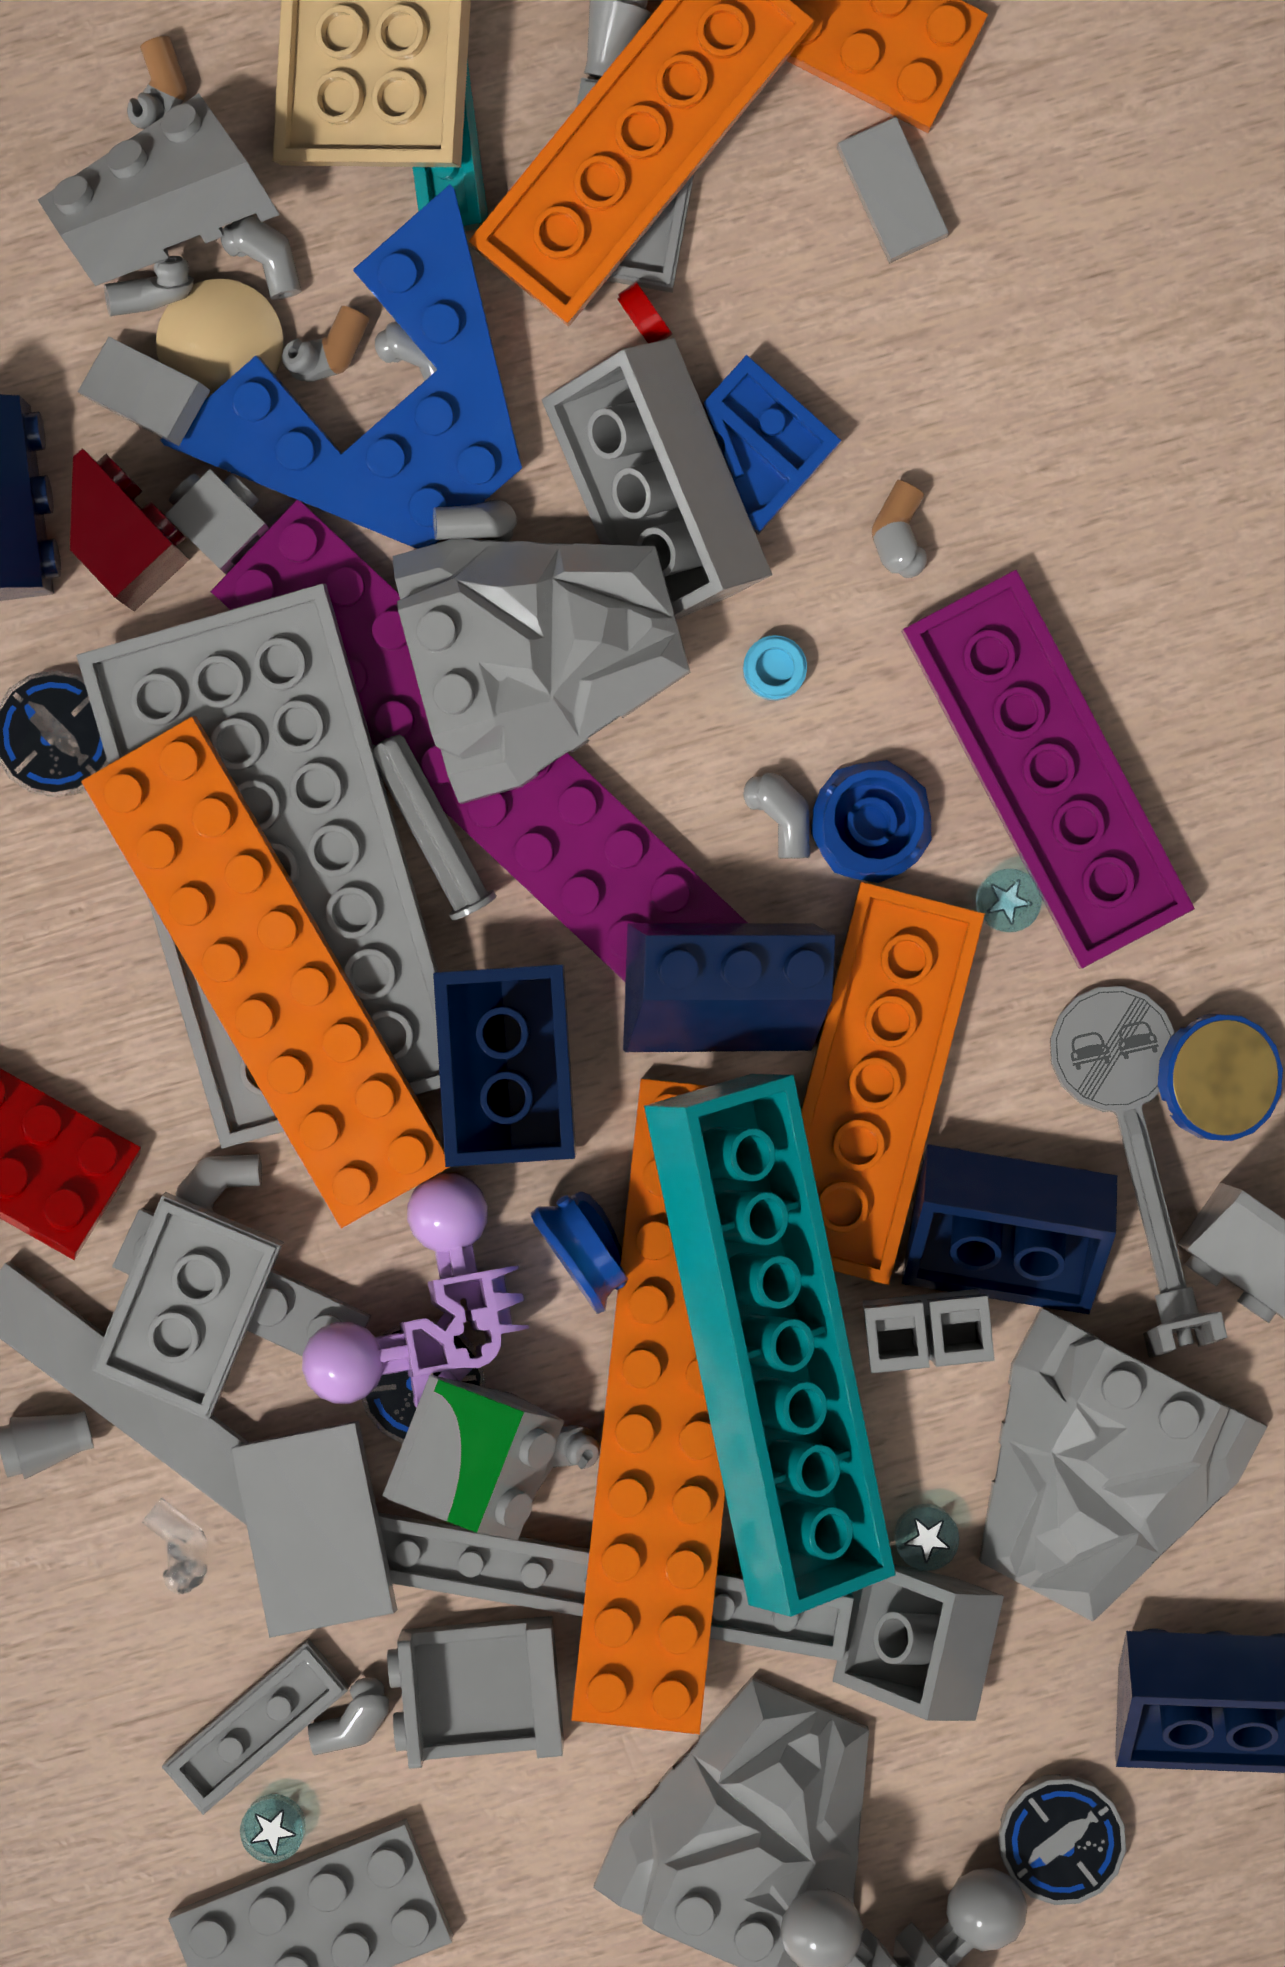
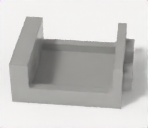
[387,1616,564,1769]

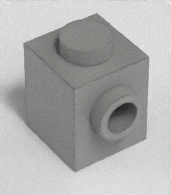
[165,469,270,574]

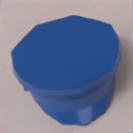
[811,760,932,883]
[530,1191,628,1314]

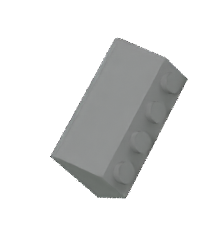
[542,338,772,619]
[1177,1182,1285,1323]

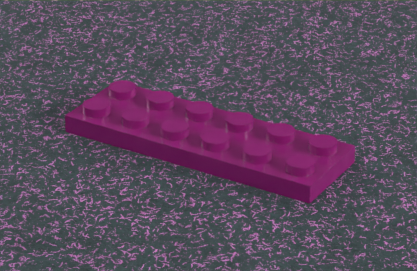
[901,569,1195,969]

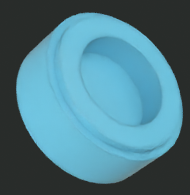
[743,635,807,701]

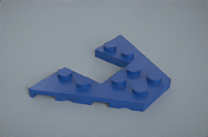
[160,184,522,549]

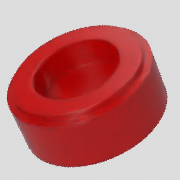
[617,281,673,344]

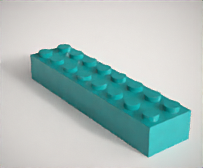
[644,1074,896,1617]

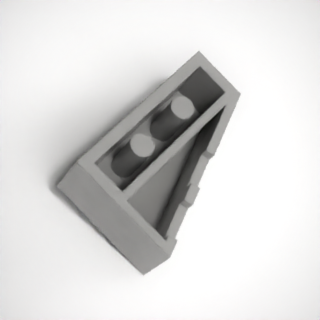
[38,93,280,286]

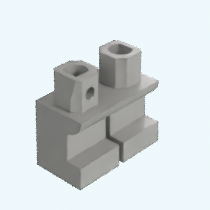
[863,1289,995,1374]

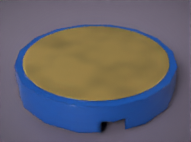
[1158,1014,1283,1141]

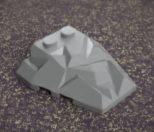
[392,539,691,804]
[979,1307,1268,1621]
[594,1677,869,1967]

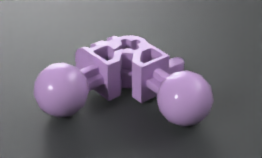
[302,1173,530,1408]

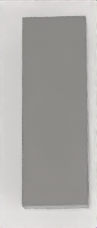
[162,1638,350,1815]

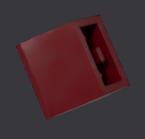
[70,448,189,611]

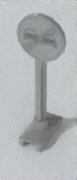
[1050,986,1227,1358]

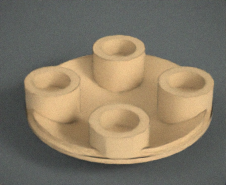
[156,279,284,400]

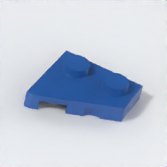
[703,355,842,535]

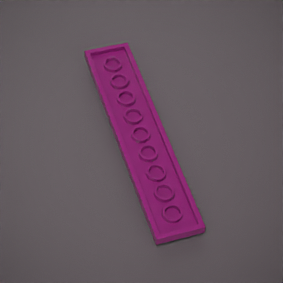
[210,500,748,982]

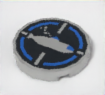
[998,1774,1126,1905]

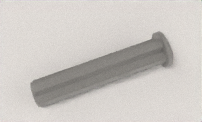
[372,734,497,920]

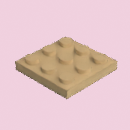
[272,0,471,167]

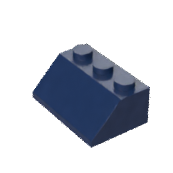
[0,394,61,601]
[623,923,835,1052]
[433,964,576,1167]
[902,1144,1118,1315]
[1115,1629,1285,1773]

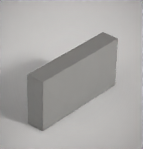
[837,117,949,264]
[78,337,210,446]

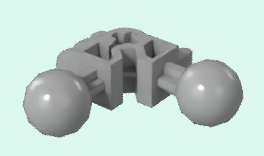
[781,1868,1028,1967]

